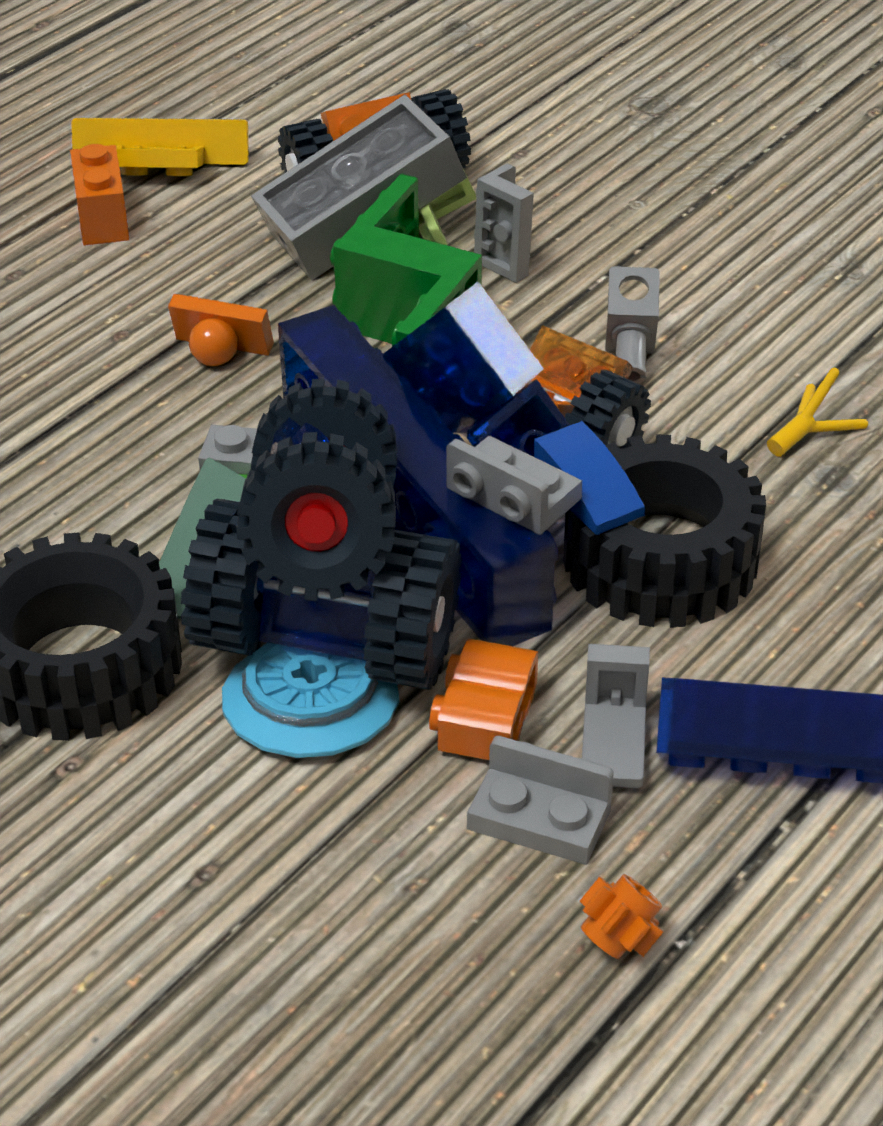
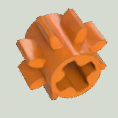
[580,874,664,959]

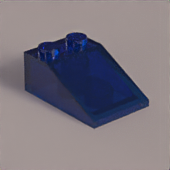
[374,282,544,443]

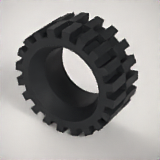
[563,434,766,628]
[0,532,182,741]

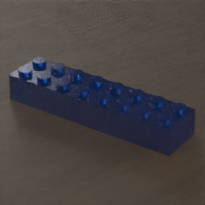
[278,305,558,646]

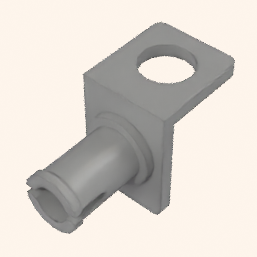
[605,266,660,384]

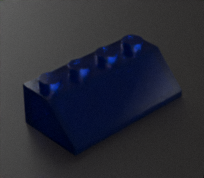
[656,677,883,784]

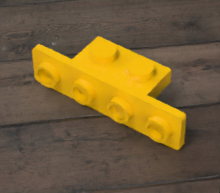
[71,118,249,176]

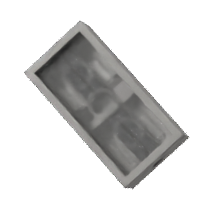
[251,94,467,280]

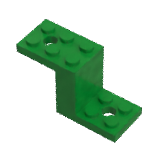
[330,174,482,419]

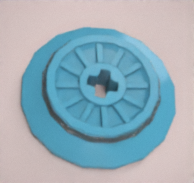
[222,631,399,758]

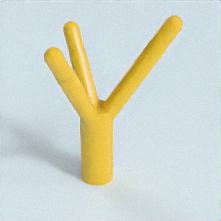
[767,368,869,457]

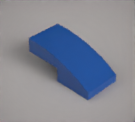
[534,421,645,535]

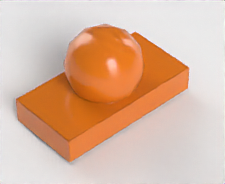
[168,294,274,367]

